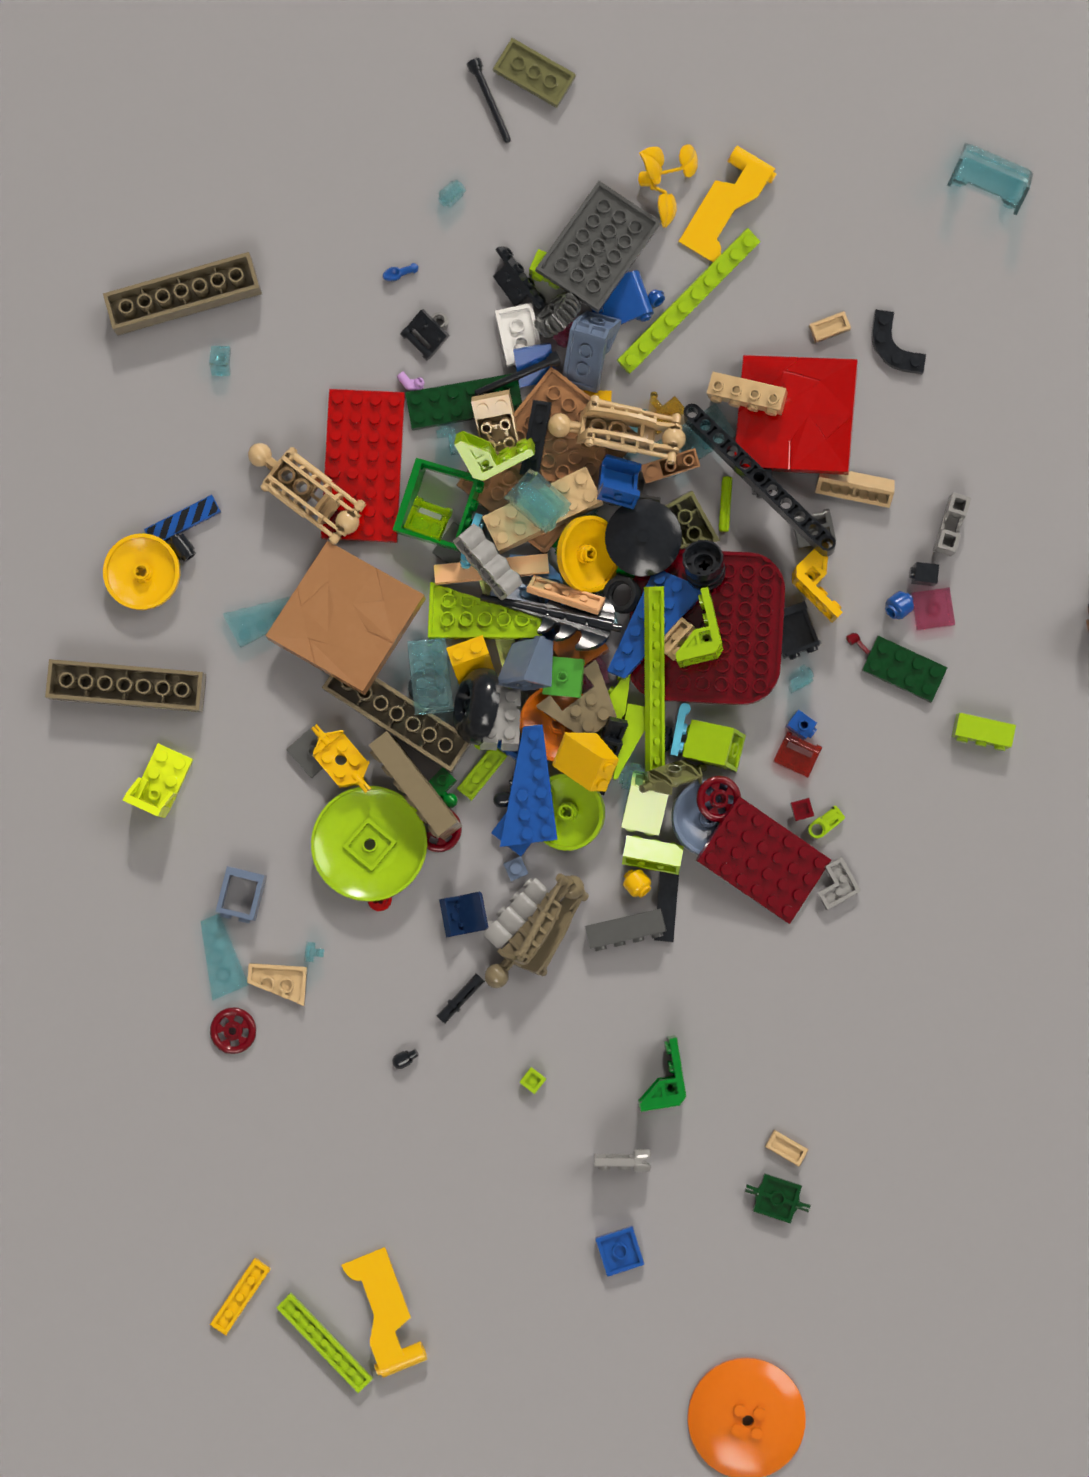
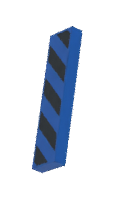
[144,495,221,541]

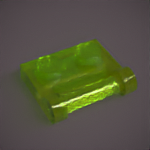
[404,496,453,541]

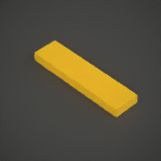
[210,1258,271,1336]

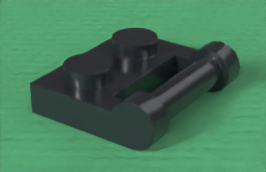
[400,309,450,361]

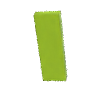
[457,748,508,801]

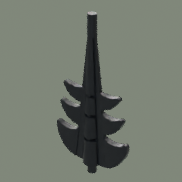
[480,592,622,651]

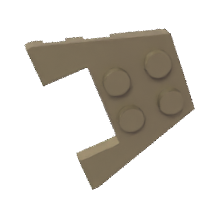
[536,660,617,733]

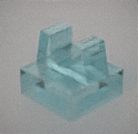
[304,941,324,962]

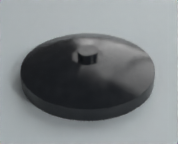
[605,499,682,577]

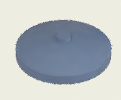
[671,779,733,855]

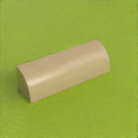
[815,471,895,508]

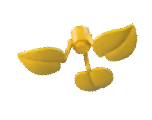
[638,144,698,228]

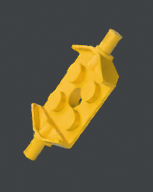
[311,724,371,794]

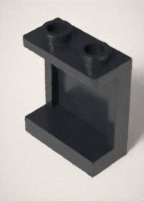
[782,601,822,660]

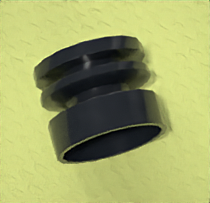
[683,540,726,591]

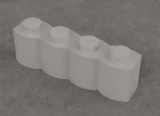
[453,524,523,600]
[483,878,550,949]

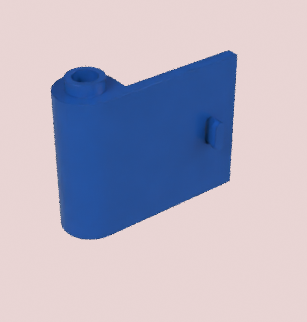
[592,270,654,325]

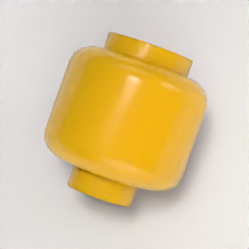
[623,869,651,898]

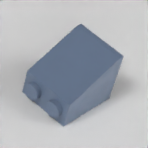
[498,636,553,691]

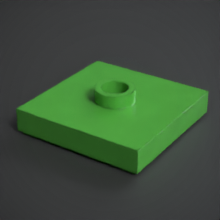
[542,656,585,698]

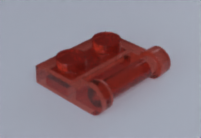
[773,731,822,778]

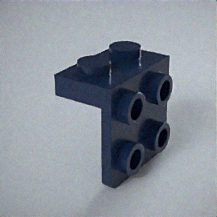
[439,891,488,938]

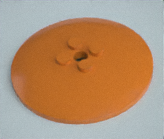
[688,1358,806,1477]

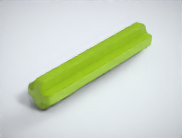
[719,476,733,532]

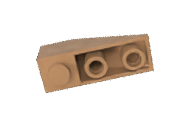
[641,448,700,484]

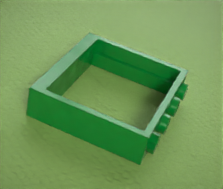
[393,458,484,552]

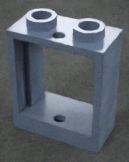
[215,866,267,924]

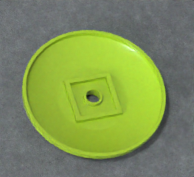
[311,786,427,902]

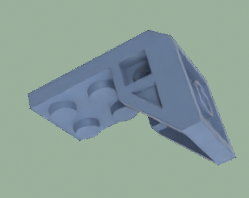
[563,310,622,393]

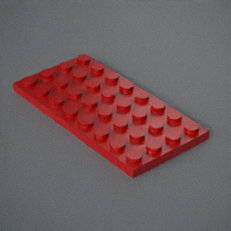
[321,389,405,543]

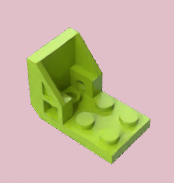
[454,431,535,481]
[675,587,724,668]

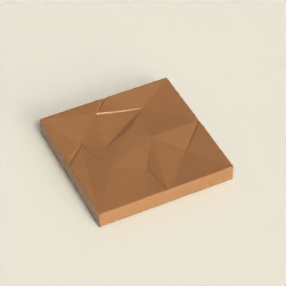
[266,541,426,695]

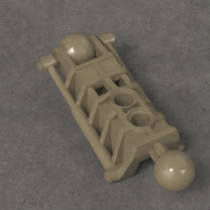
[484,873,589,988]

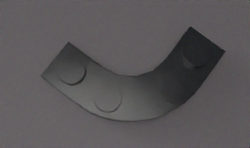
[872,309,926,374]

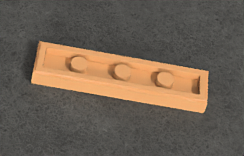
[526,575,605,615]

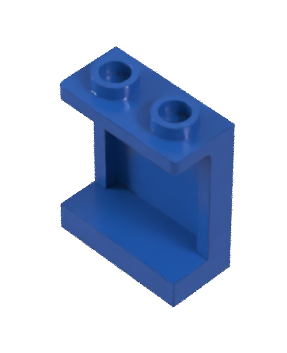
[597,454,642,509]

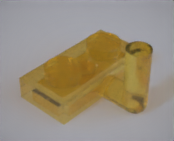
[649,391,685,435]

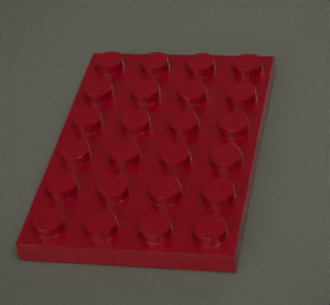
[695,796,831,924]

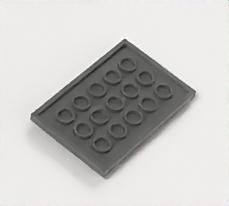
[535,181,661,313]

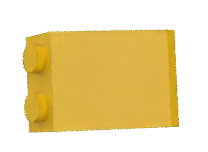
[446,635,495,686]
[552,732,619,791]

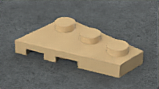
[247,963,308,1006]

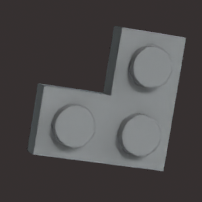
[817,857,861,910]

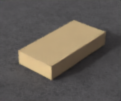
[809,311,851,343]
[765,1130,808,1166]

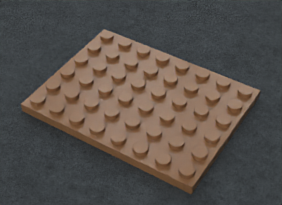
[456,367,637,554]

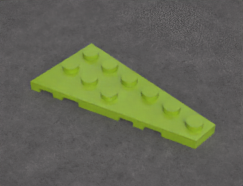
[427,582,542,639]

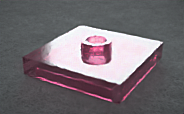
[911,587,955,631]

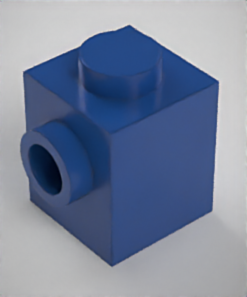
[785,710,817,740]

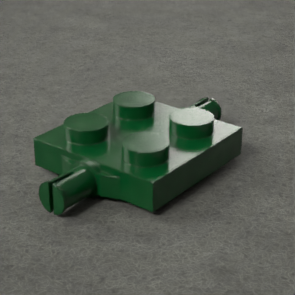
[744,1173,810,1224]

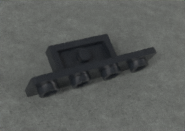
[493,247,547,309]

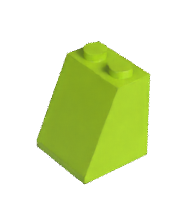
[682,719,746,772]

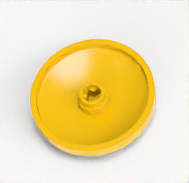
[557,515,618,593]
[103,534,181,610]

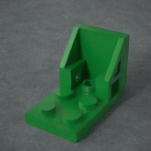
[638,1035,686,1112]

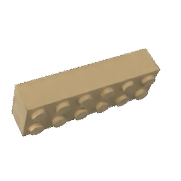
[482,467,603,554]

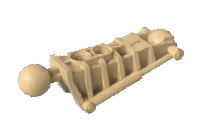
[548,395,686,465]
[248,443,366,545]

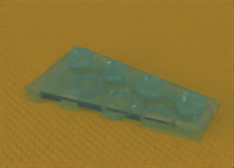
[222,596,291,648]

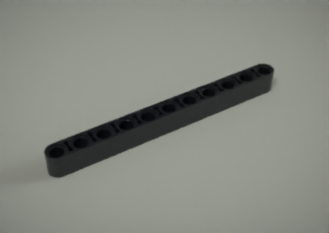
[684,403,836,556]

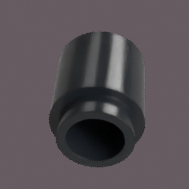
[169,533,196,562]

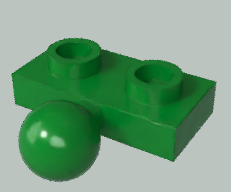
[428,767,458,808]

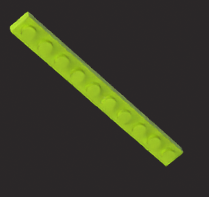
[616,228,761,374]
[644,586,665,772]

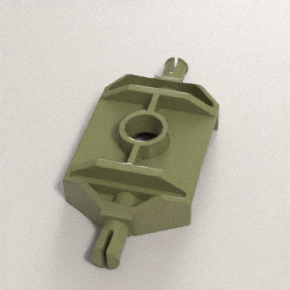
[639,759,707,795]

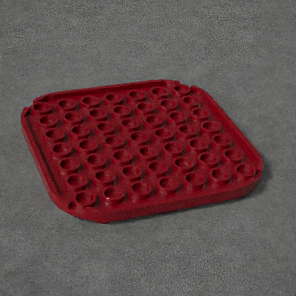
[629,549,785,705]

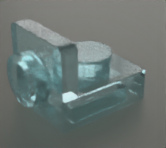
[209,346,231,376]
[788,664,814,694]

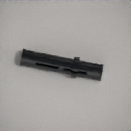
[436,973,485,1024]

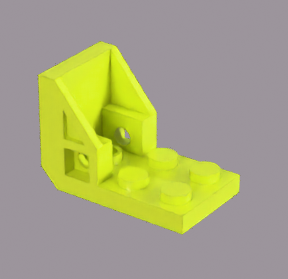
[122,743,194,818]

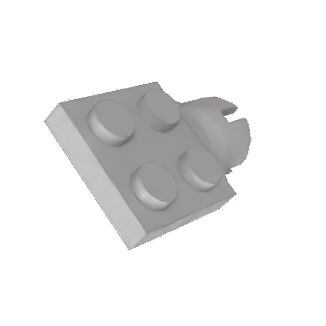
[594,1149,651,1172]

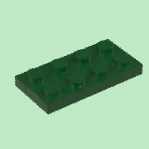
[861,636,948,703]

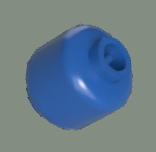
[885,591,914,620]

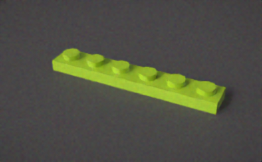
[276,1292,373,1393]

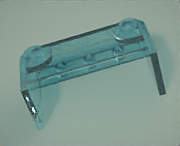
[947,143,1033,215]

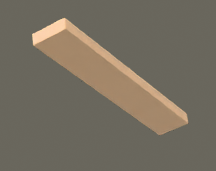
[434,553,550,585]

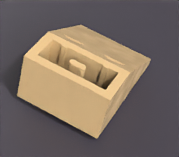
[471,390,519,454]

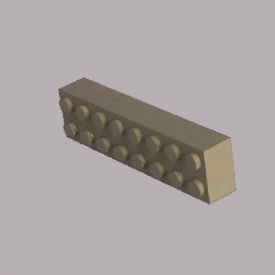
[103,252,262,336]
[45,659,206,713]
[322,676,471,773]

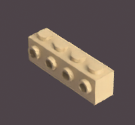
[707,372,788,416]

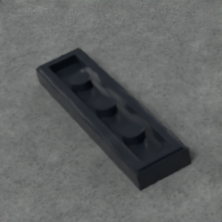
[519,400,552,478]
[654,872,679,942]

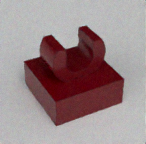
[790,798,814,821]

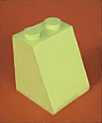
[621,772,668,836]

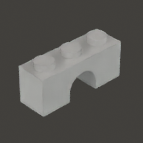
[933,493,971,556]

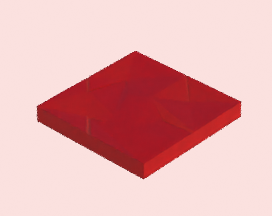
[734,355,858,475]

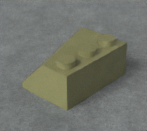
[665,491,720,548]

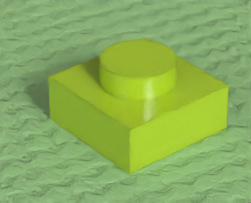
[519,1067,547,1094]

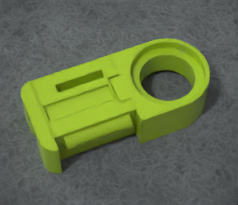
[808,806,845,839]

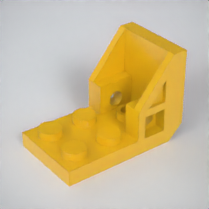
[792,542,843,623]

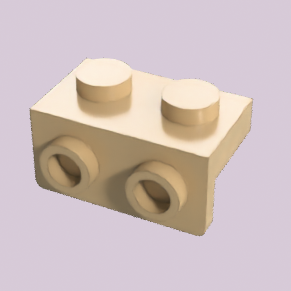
[664,617,696,661]

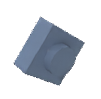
[503,856,529,882]

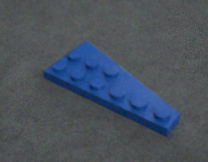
[607,571,701,679]
[500,724,557,847]

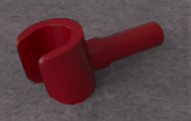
[846,633,870,654]

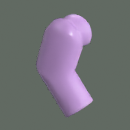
[397,371,424,391]

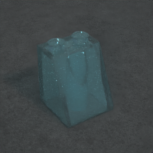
[504,469,571,533]

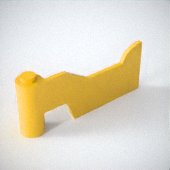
[678,146,777,262]
[341,1247,428,1378]

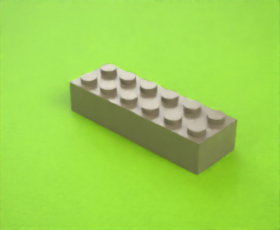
[369,731,462,840]

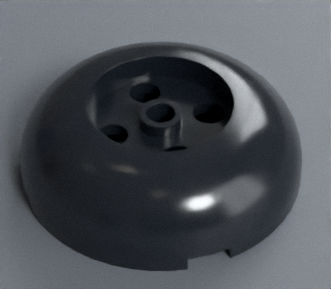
[453,668,500,745]

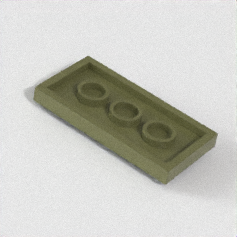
[493,38,576,108]

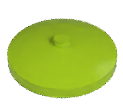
[543,773,605,851]

